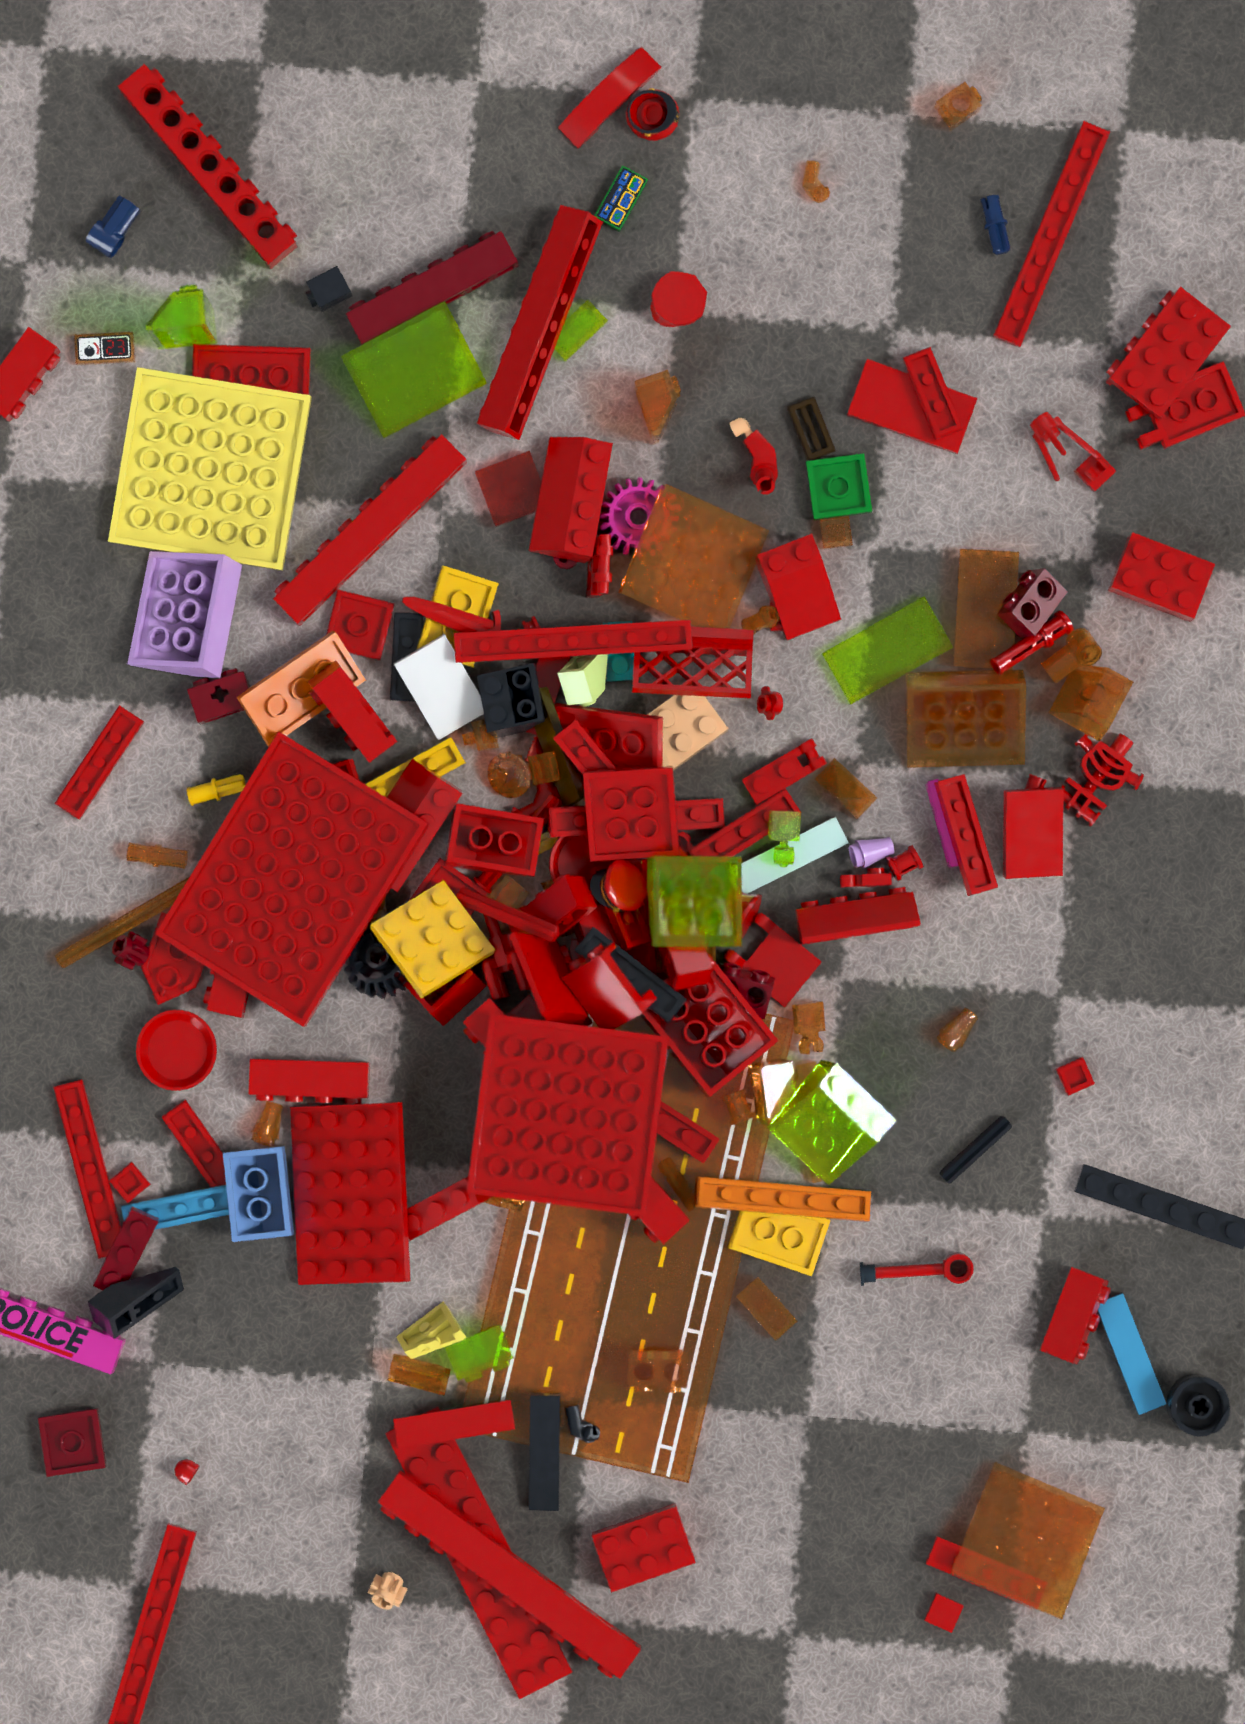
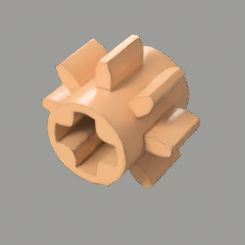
[368,1572,407,1610]

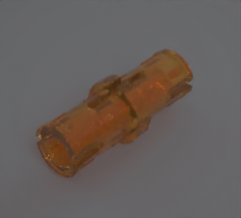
[127,842,188,869]

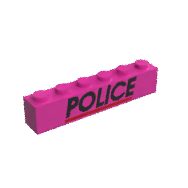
[0,1288,126,1374]

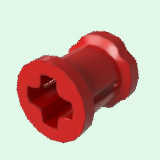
[885,845,924,881]

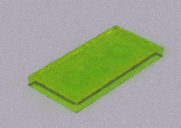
[822,596,953,705]

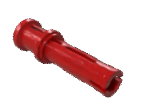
[990,610,1074,675]

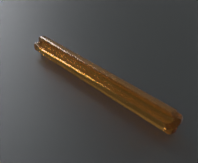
[55,877,189,968]

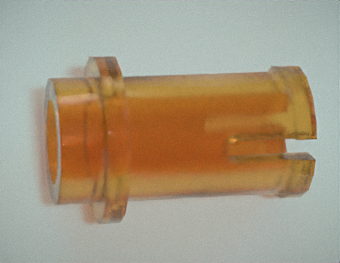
[741,605,779,634]

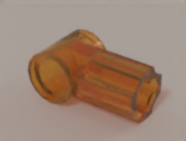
[1041,628,1102,684]

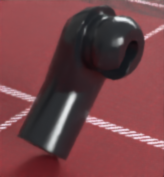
[565,1404,601,1443]

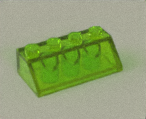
[146,285,218,350]

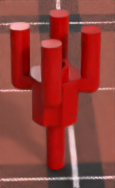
[481,914,531,1000]

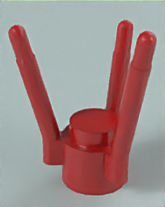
[1030,412,1101,482]

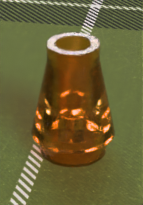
[937,1008,978,1052]
[251,1101,283,1147]

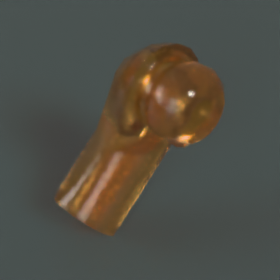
[802,160,830,203]

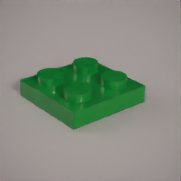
[806,453,872,521]

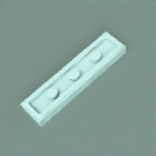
[730,817,849,894]

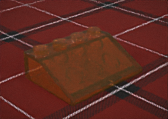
[905,669,1026,768]

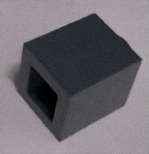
[305,266,352,312]

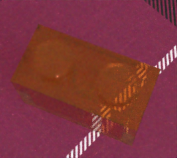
[749,1058,802,1126]

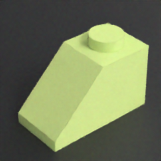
[557,654,608,707]

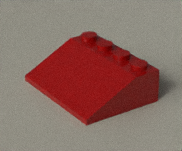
[640,951,779,1098]

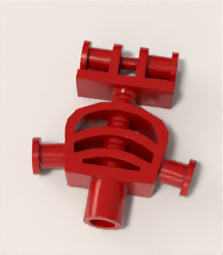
[1061,732,1144,827]

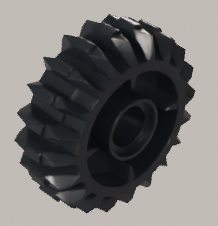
[344,922,408,1000]

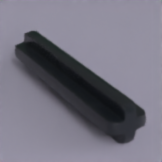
[939,1116,1012,1184]

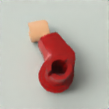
[730,418,778,495]

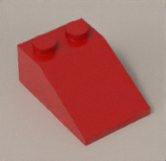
[754,534,841,641]
[444,803,544,877]
[381,955,486,1027]

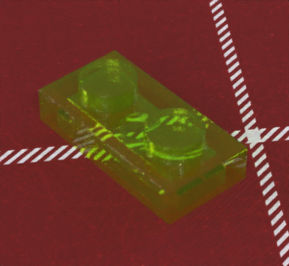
[554,300,608,362]

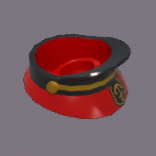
[626,88,679,141]
[590,860,647,912]

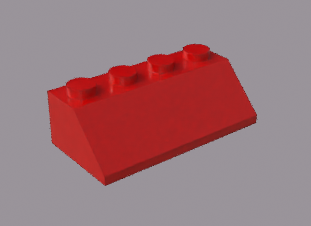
[528,437,613,563]
[387,758,463,892]
[795,887,921,945]

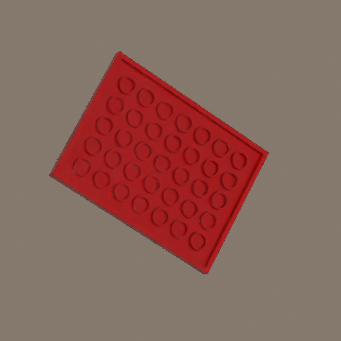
[155,731,430,1027]

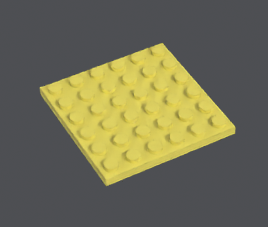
[108,367,312,571]

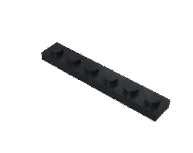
[1074,1164,1245,1249]

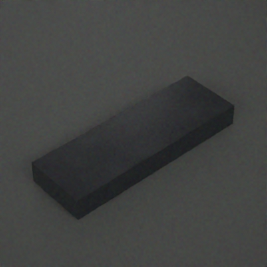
[390,612,424,702]

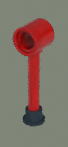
[860,1252,974,1286]

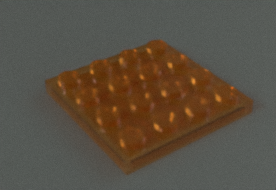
[618,484,769,629]
[950,1462,1105,1620]

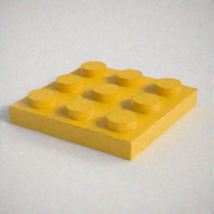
[370,880,495,999]

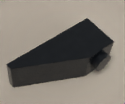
[88,1267,184,1339]

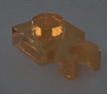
[792,1001,826,1054]

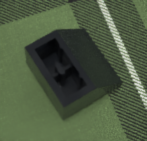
[477,663,545,738]

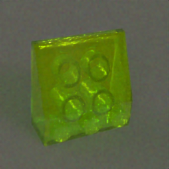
[647,856,742,947]
[767,1060,896,1185]

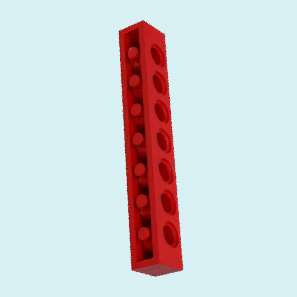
[118,64,298,269]

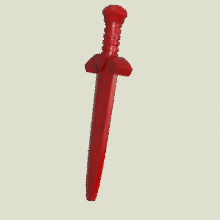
[402,596,501,633]

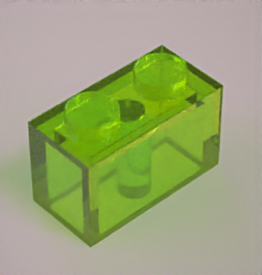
[445,1323,514,1383]

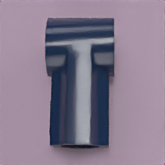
[86,195,141,258]

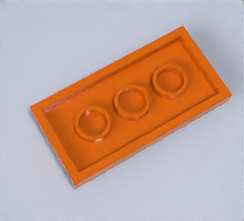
[237,631,366,746]

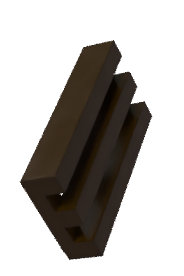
[787,396,836,461]

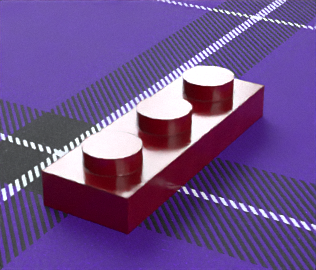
[93,1206,159,1291]

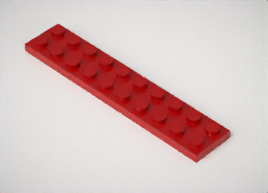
[385,1406,573,1699]

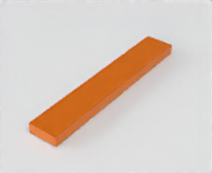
[694,1177,871,1222]

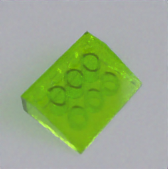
[341,301,487,438]

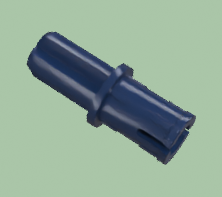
[980,195,1010,255]

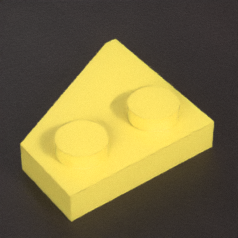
[396,1302,466,1359]

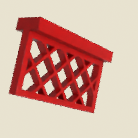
[632,627,754,699]

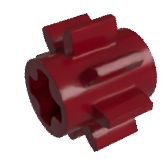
[112,931,149,970]

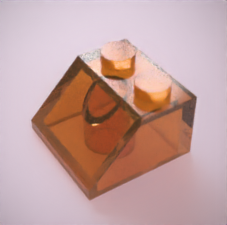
[634,370,681,445]
[1048,664,1134,742]

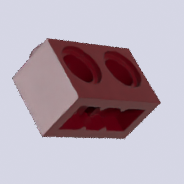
[997,568,1067,638]
[718,963,775,1019]

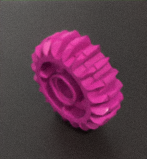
[599,477,678,558]

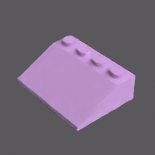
[128,551,242,678]

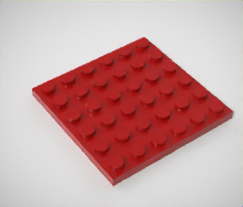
[467,1014,669,1216]

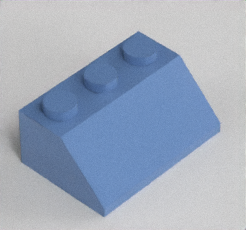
[223,1146,294,1242]

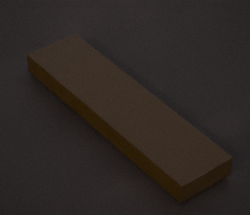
[534,687,585,807]

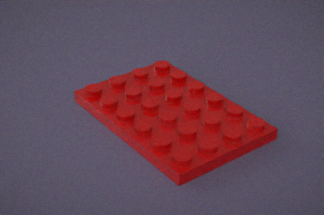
[290,1102,411,1285]

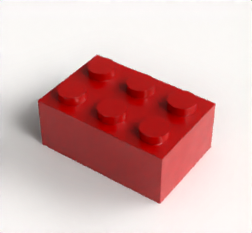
[1108,532,1215,622]
[592,1503,696,1593]

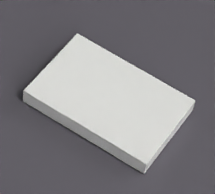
[393,634,484,740]

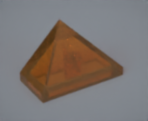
[814,758,877,819]

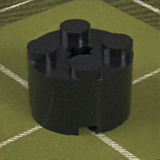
[1166,1374,1230,1437]

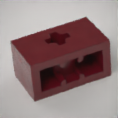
[187,668,250,725]

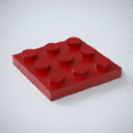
[583,766,680,861]

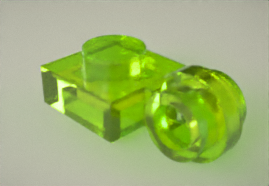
[768,810,801,867]

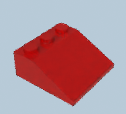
[509,932,593,1026]

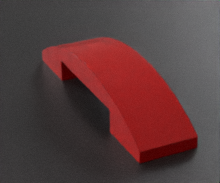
[558,47,662,149]

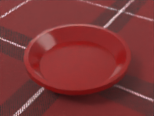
[549,836,615,904]
[136,1010,217,1091]

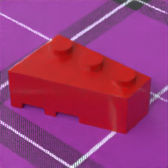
[308,660,398,763]

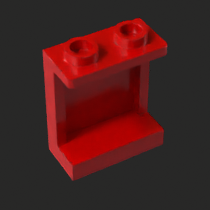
[562,942,657,1030]

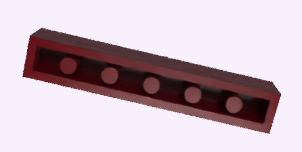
[345,231,519,349]

